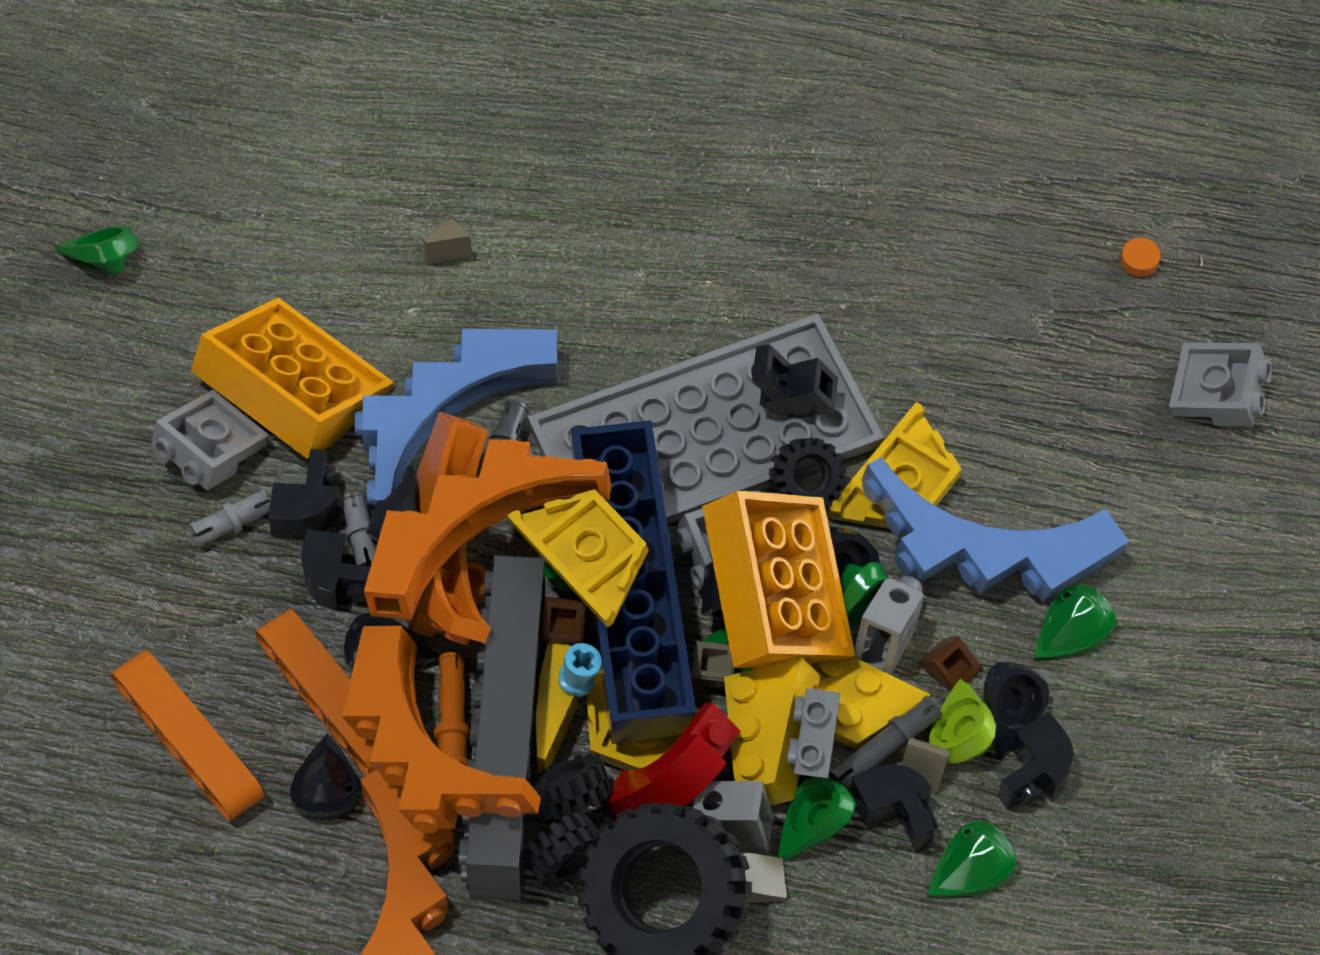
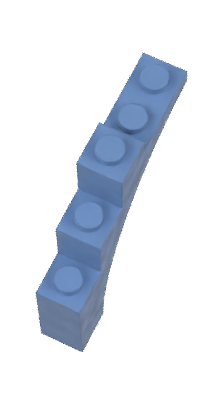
[355,329,558,508]
[861,457,1129,603]

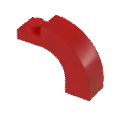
[599,703,741,820]

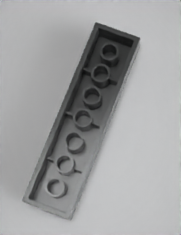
[459,555,546,901]

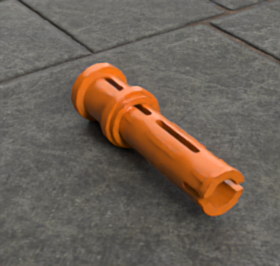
[433,652,470,766]

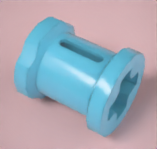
[558,643,602,697]

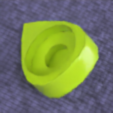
[929,678,996,764]

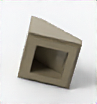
[423,218,472,265]
[691,641,734,690]
[902,738,950,795]
[741,853,787,904]

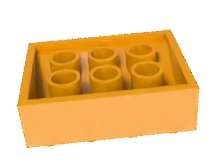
[191,297,394,459]
[702,491,855,668]

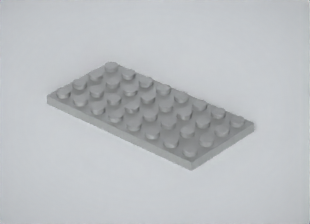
[528,314,884,525]

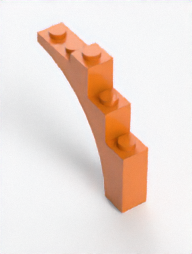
[406,411,491,645]
[364,439,612,620]
[342,626,541,833]
[360,770,455,955]

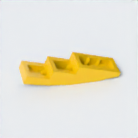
[536,640,578,773]

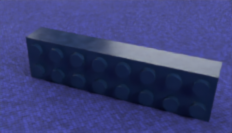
[571,420,696,744]

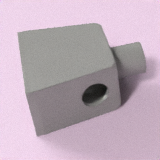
[854,576,924,675]
[686,781,774,855]

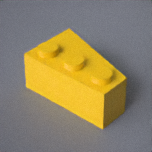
[724,656,820,806]

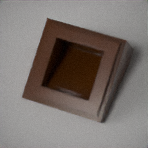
[541,597,587,643]
[919,636,983,692]

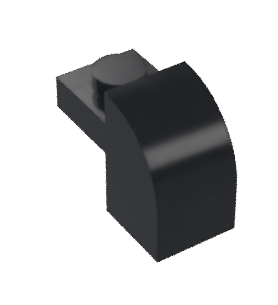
[751,344,838,418]
[268,449,341,539]
[301,529,371,611]
[998,712,1074,810]
[850,764,937,853]

